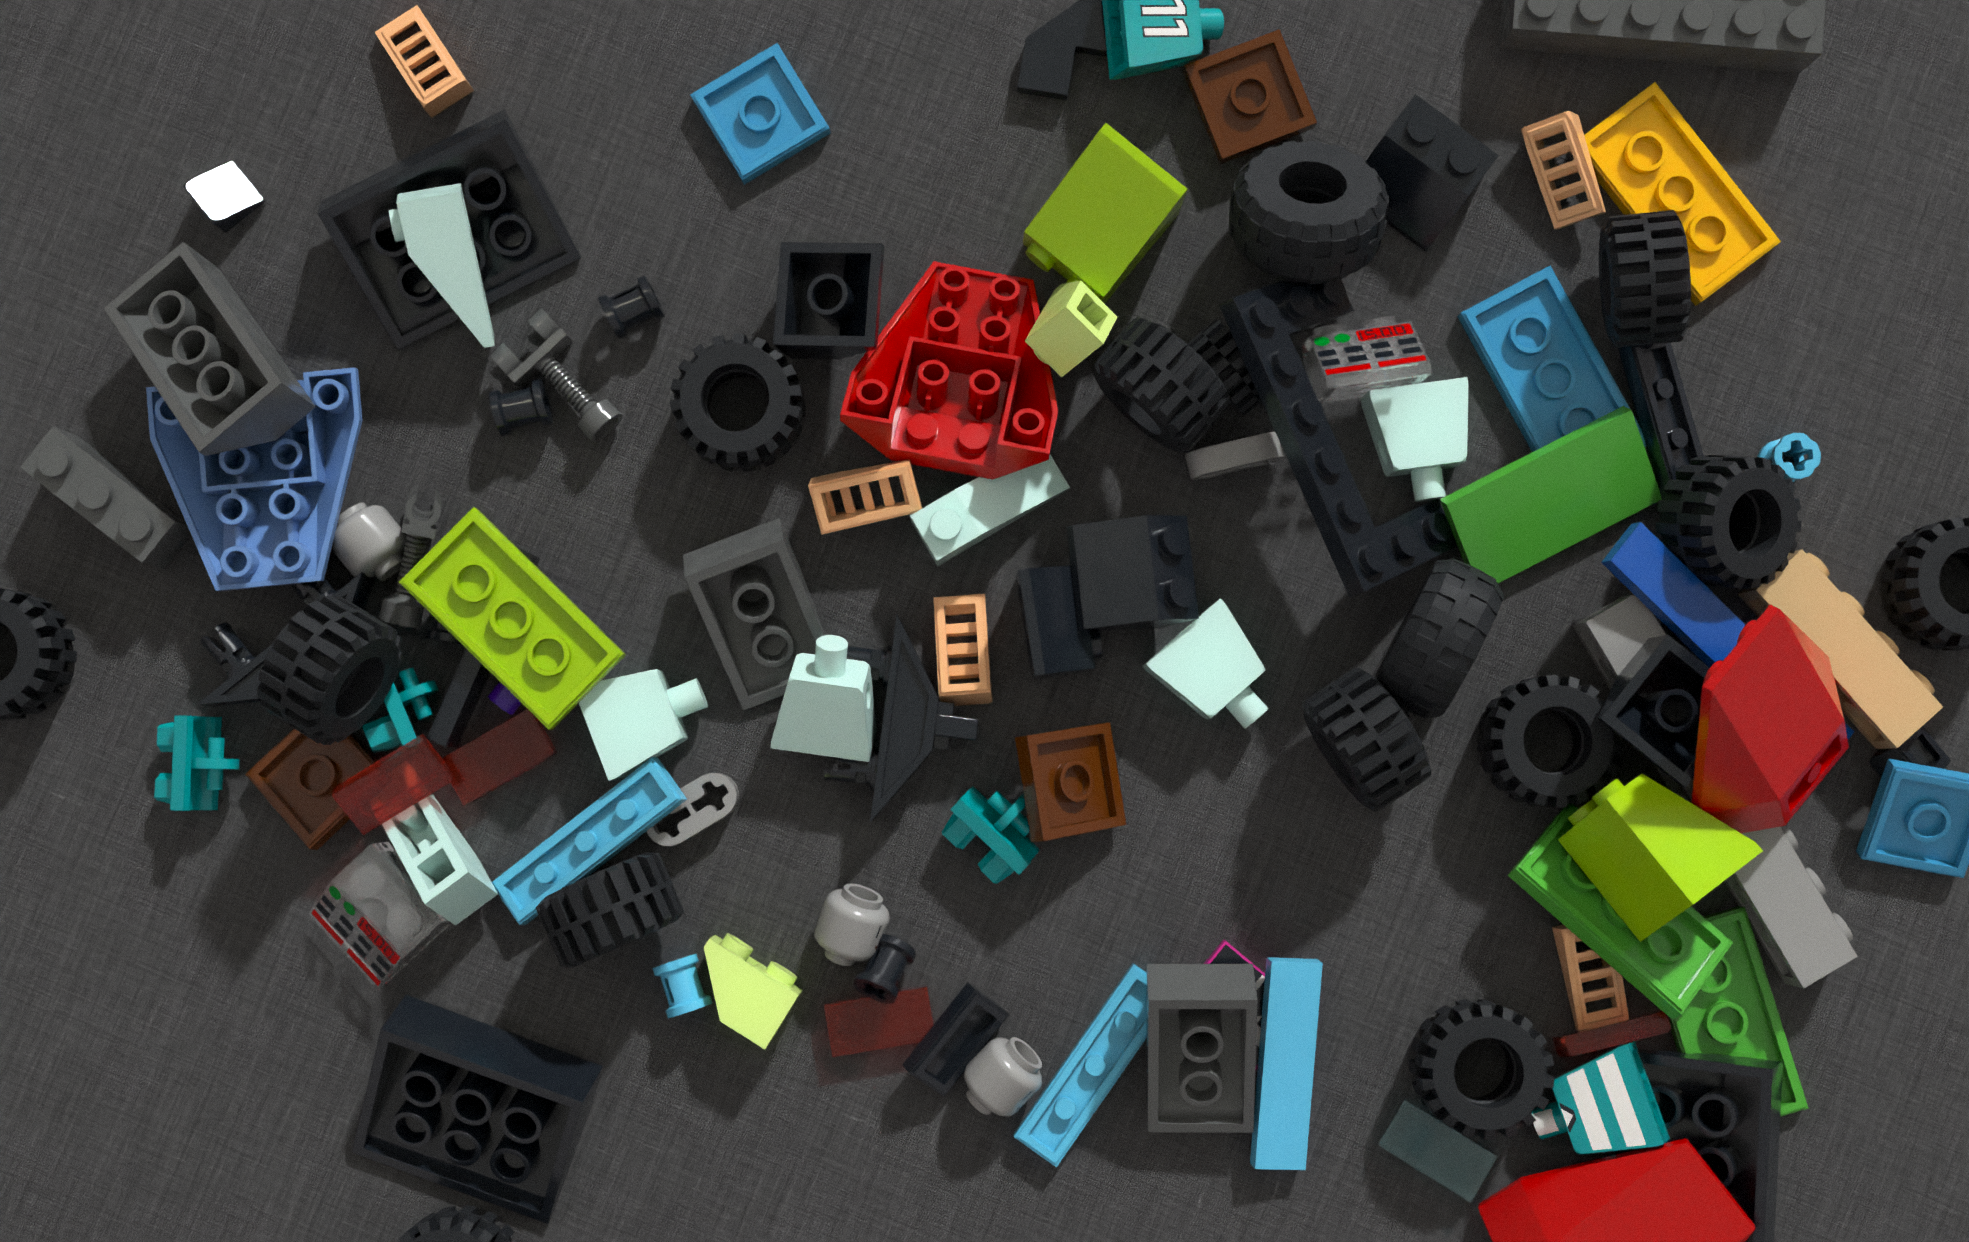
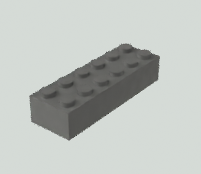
[1499,0,1826,73]

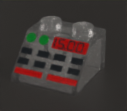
[1302,316,1432,405]
[308,842,451,990]

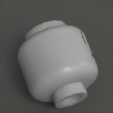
[332,503,408,581]
[814,884,890,966]
[964,1037,1042,1117]

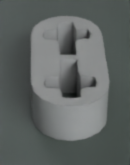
[1185,432,1286,480]
[647,773,739,846]

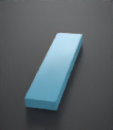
[492,757,687,925]
[1250,957,1323,1170]
[1013,963,1147,1168]

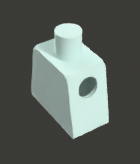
[1361,377,1468,502]
[1142,598,1268,729]
[770,635,877,762]
[579,669,708,781]

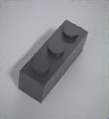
[20,426,191,569]

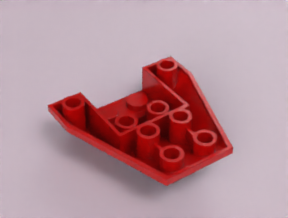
[840,261,1058,480]
[1692,604,1849,833]
[1478,1138,1755,1242]

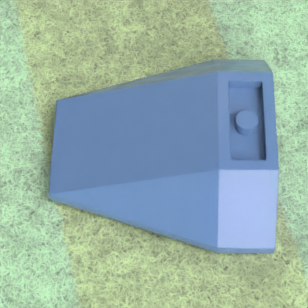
[146,367,363,591]

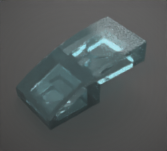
[1378,1100,1498,1203]

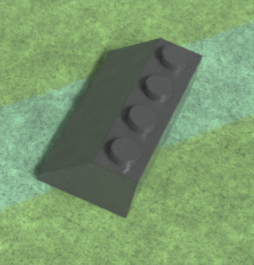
[103,242,316,456]

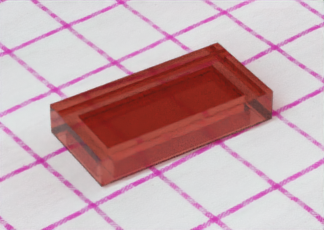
[438,709,557,805]
[332,734,453,835]
[824,986,934,1057]
[1552,1011,1672,1057]

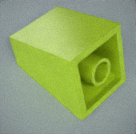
[1023,123,1188,304]
[1558,773,1763,942]

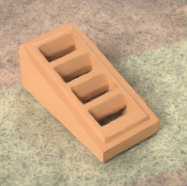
[375,5,474,118]
[1521,111,1606,230]
[808,459,922,535]
[933,594,993,706]
[1552,925,1629,1031]

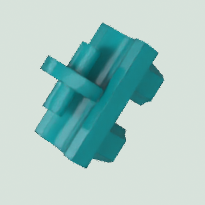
[362,668,439,753]
[154,715,240,811]
[942,786,1040,884]

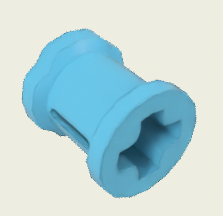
[1757,433,1821,482]
[652,953,713,1019]

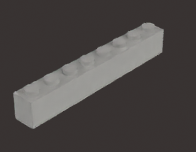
[1572,593,1858,989]

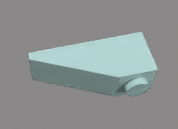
[389,183,495,348]
[910,455,1070,566]
[370,759,498,925]

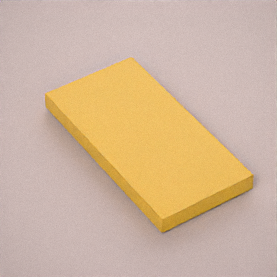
[1584,82,1781,306]

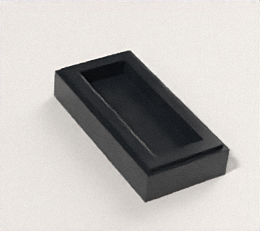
[902,982,1009,1097]

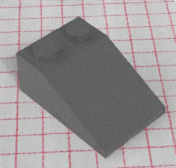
[683,518,826,711]
[1146,964,1258,1133]

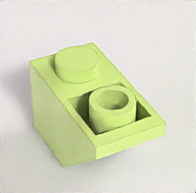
[1025,281,1118,377]
[704,933,803,1049]

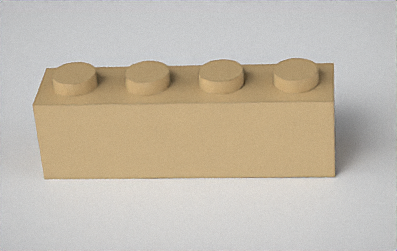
[1738,549,1943,749]

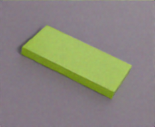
[399,507,626,730]

